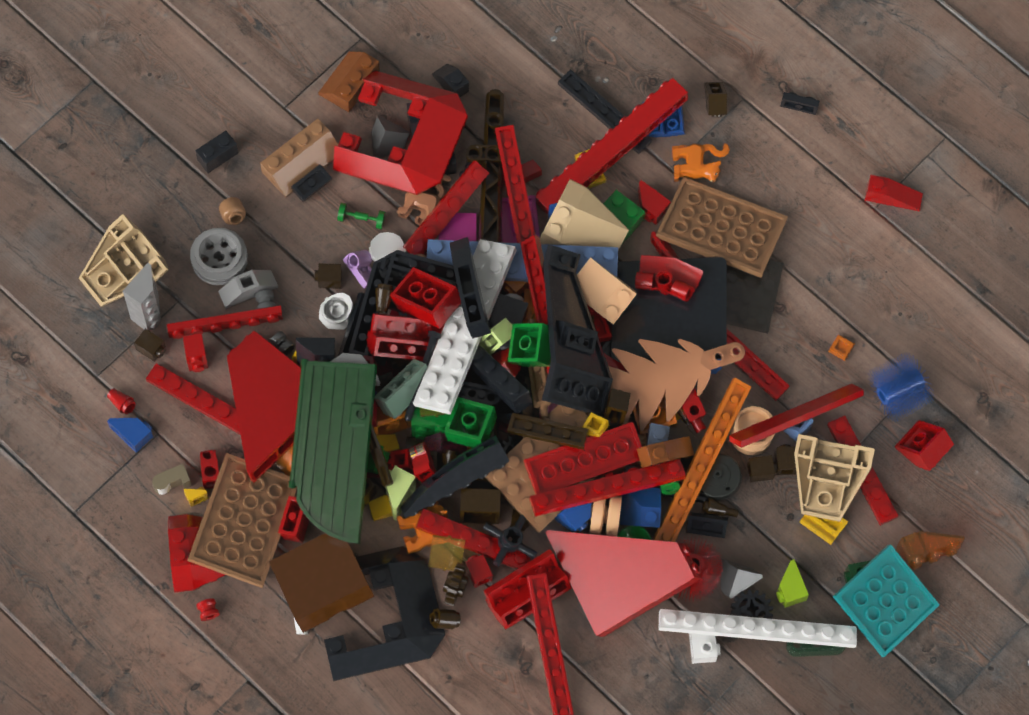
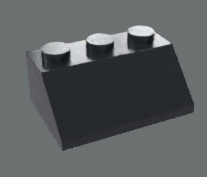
[296,337,336,367]

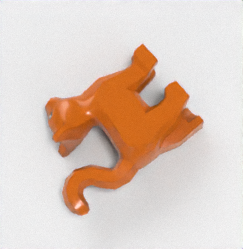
[672,143,730,182]
[397,501,448,554]

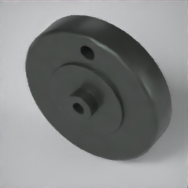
[700,453,742,500]

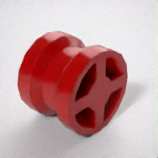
[196,598,220,621]

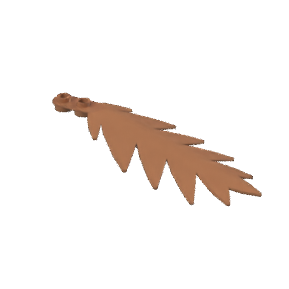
[584,339,745,431]

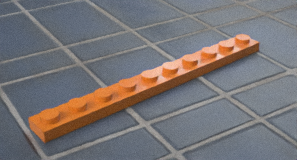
[653,378,751,542]

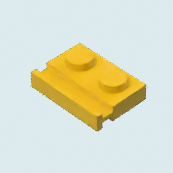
[799,515,848,545]

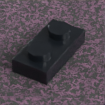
[780,92,820,115]
[291,164,332,202]
[686,512,728,538]

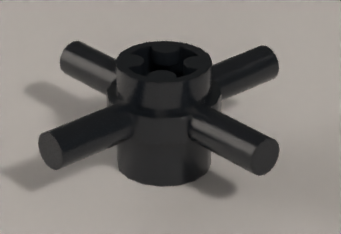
[483,515,538,567]

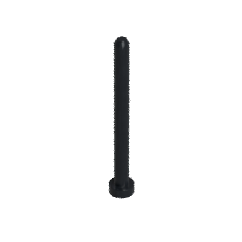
[404,331,442,422]

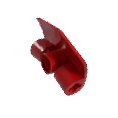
[635,255,703,302]

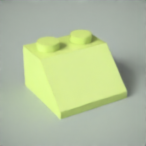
[386,466,416,521]

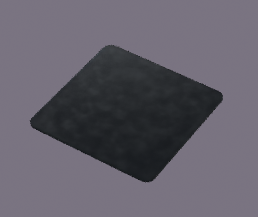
[611,257,727,363]

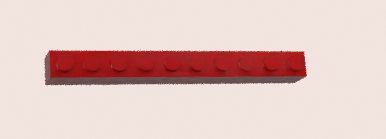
[535,78,688,215]

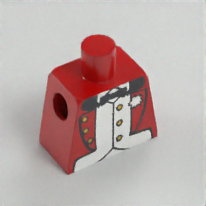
[677,388,706,434]

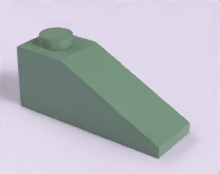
[374,359,427,419]

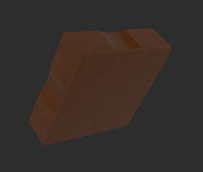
[269,533,375,633]

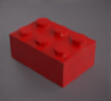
[390,267,461,329]

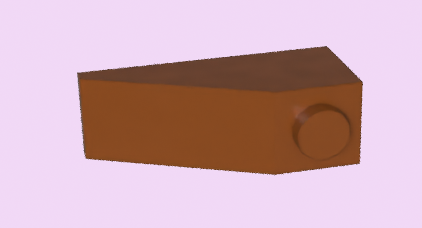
[637,436,694,468]

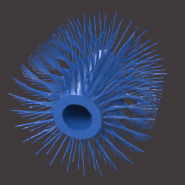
[868,353,934,422]

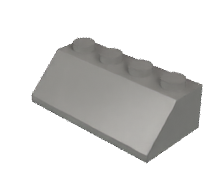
[123,263,161,331]

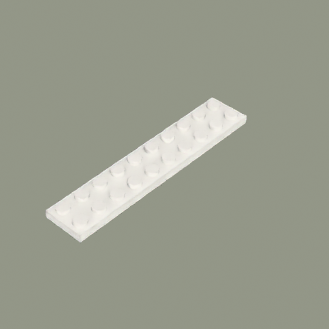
[413,239,517,415]

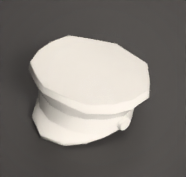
[369,232,406,262]
[319,293,354,330]

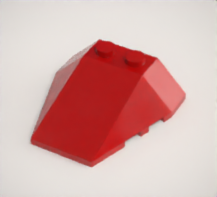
[168,514,225,593]

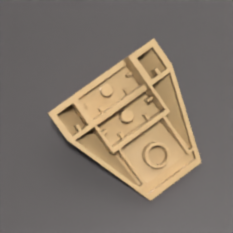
[540,179,629,250]
[79,214,169,307]
[794,434,875,522]

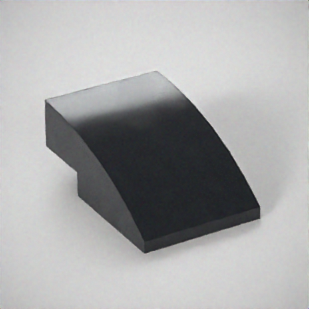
[488,293,529,353]

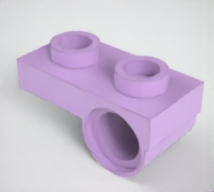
[343,250,372,289]

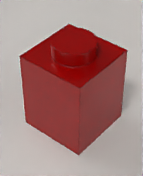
[465,555,493,588]

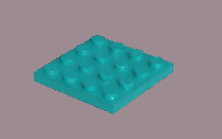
[832,545,940,657]

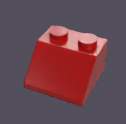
[894,420,954,471]

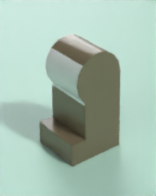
[152,464,192,495]

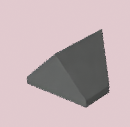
[371,115,410,159]
[720,558,763,598]

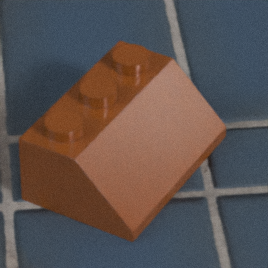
[318,51,380,112]

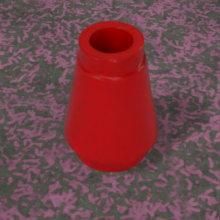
[107,388,136,415]

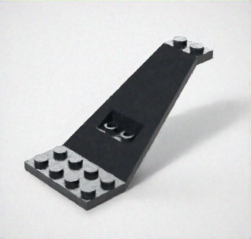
[542,245,613,417]

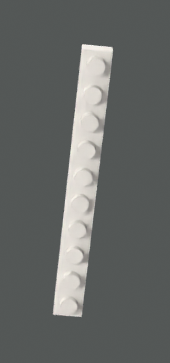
[659,609,857,648]

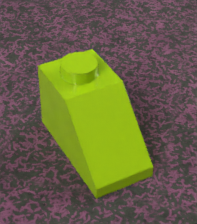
[776,559,809,608]

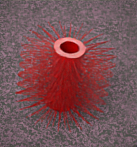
[675,536,723,602]

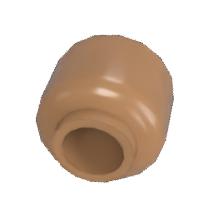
[219,197,246,225]

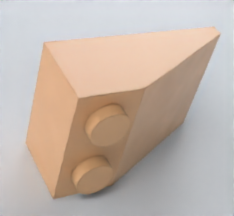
[577,257,637,325]

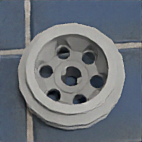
[190,228,248,285]

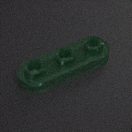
[786,642,846,657]

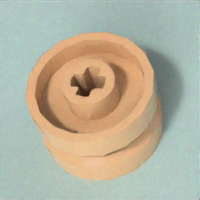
[730,406,775,456]
[589,495,622,537]

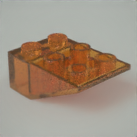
[895,531,965,570]

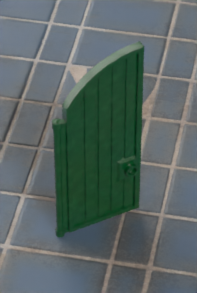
[288,359,377,544]

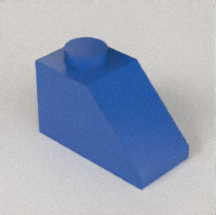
[107,418,153,453]

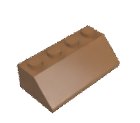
[260,118,338,198]

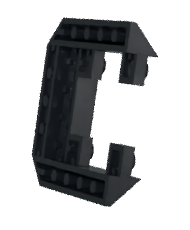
[348,250,458,366]
[324,546,445,681]

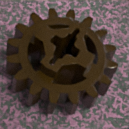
[443,562,469,606]

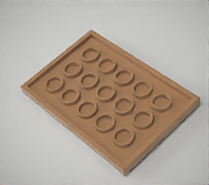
[656,177,788,278]
[485,405,597,533]
[187,453,297,588]

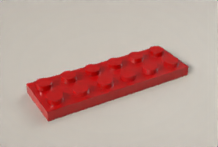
[523,422,642,494]

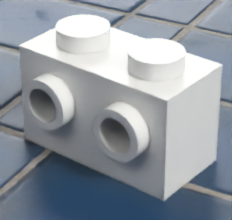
[689,633,721,664]

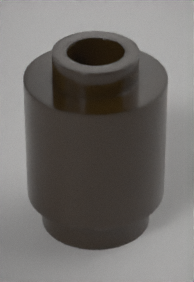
[430,608,461,629]

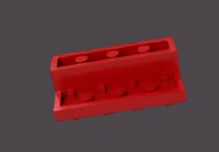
[367,313,446,361]
[483,549,572,630]

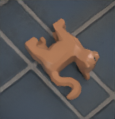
[397,174,451,225]

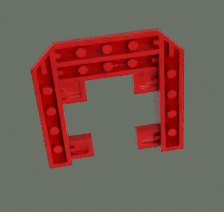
[333,71,468,195]

